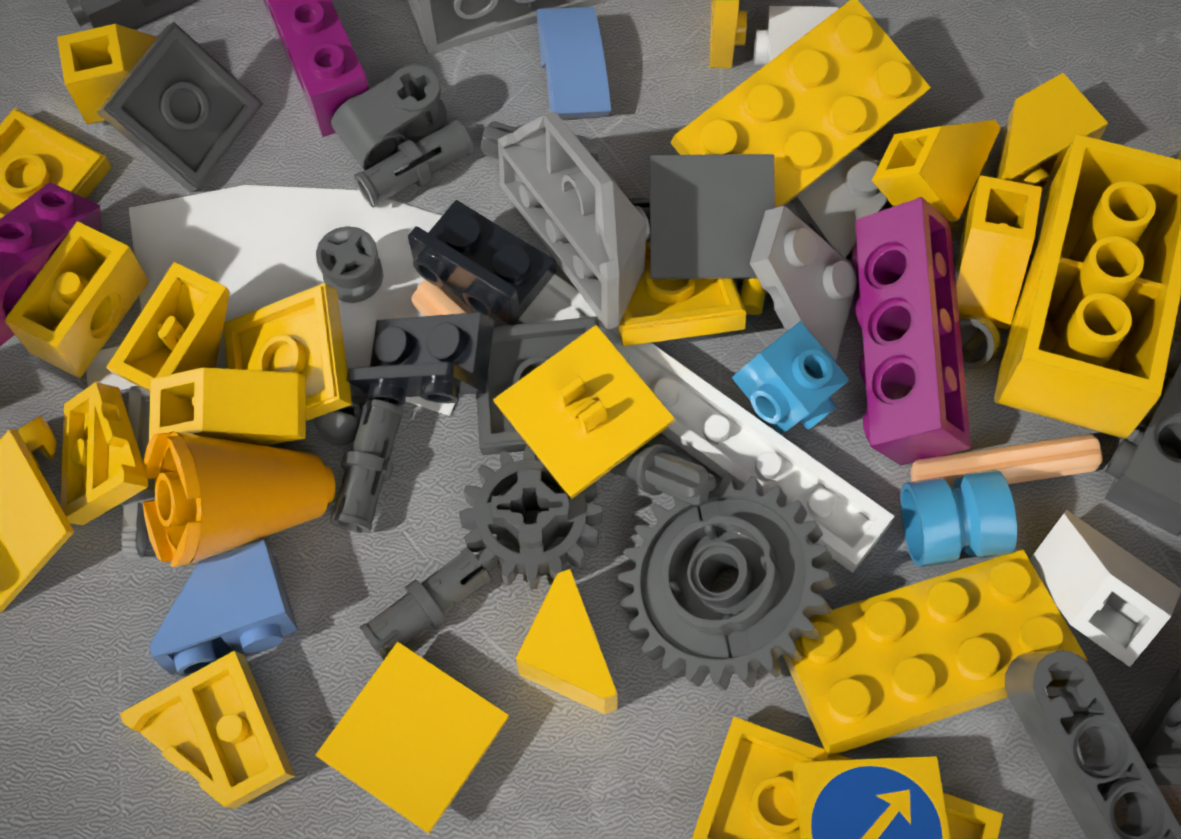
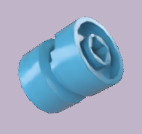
[900,469,1017,568]

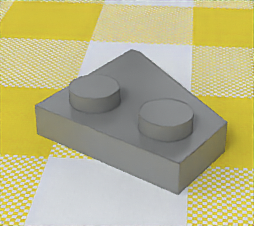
[793,149,890,261]
[750,205,859,361]

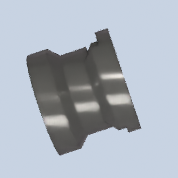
[316,226,384,303]

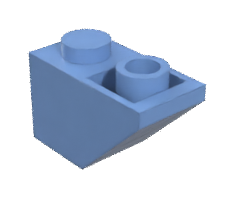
[149,539,298,676]

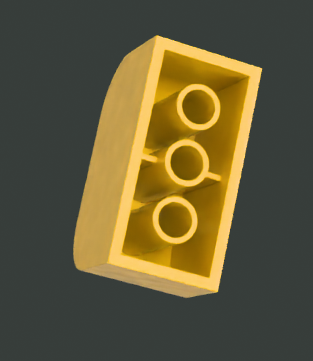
[994,133,1181,439]

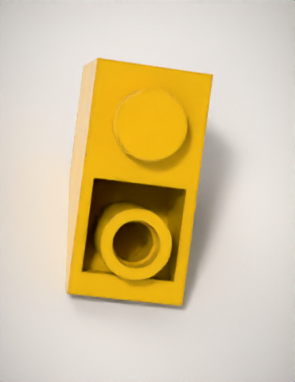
[57,24,157,125]
[995,73,1108,191]
[871,120,1001,221]
[955,175,1042,329]
[149,367,306,446]

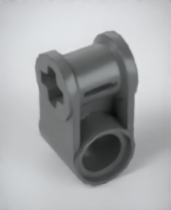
[331,64,447,170]

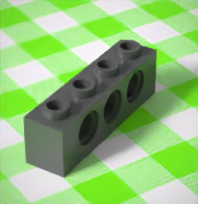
[1104,338,1181,536]

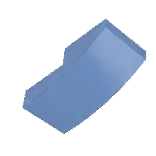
[536,7,611,119]

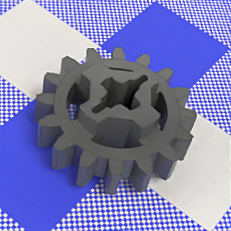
[459,446,602,589]

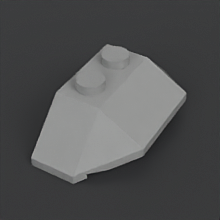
[498,111,650,329]

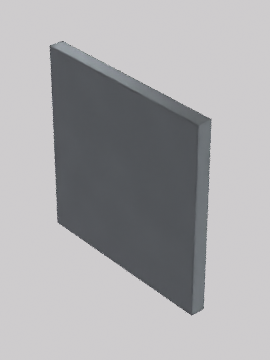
[649,154,775,280]

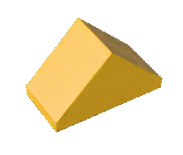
[106,262,230,392]
[515,569,618,714]

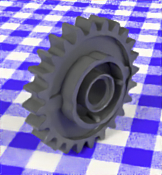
[618,474,835,691]

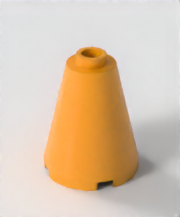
[143,431,335,567]

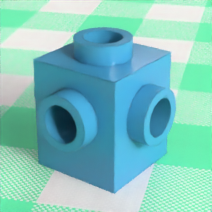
[731,321,849,435]

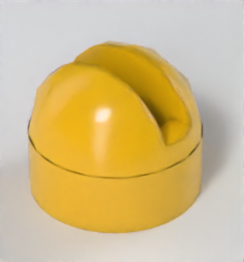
[18,415,57,469]

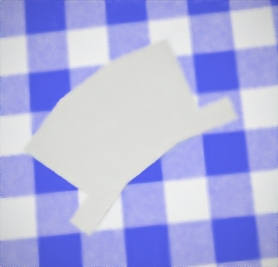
[86,185,455,416]

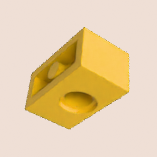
[4,221,149,379]

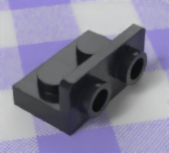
[408,200,556,325]
[346,312,494,406]

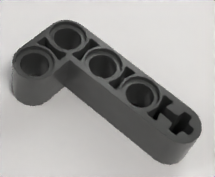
[1005,650,1181,839]

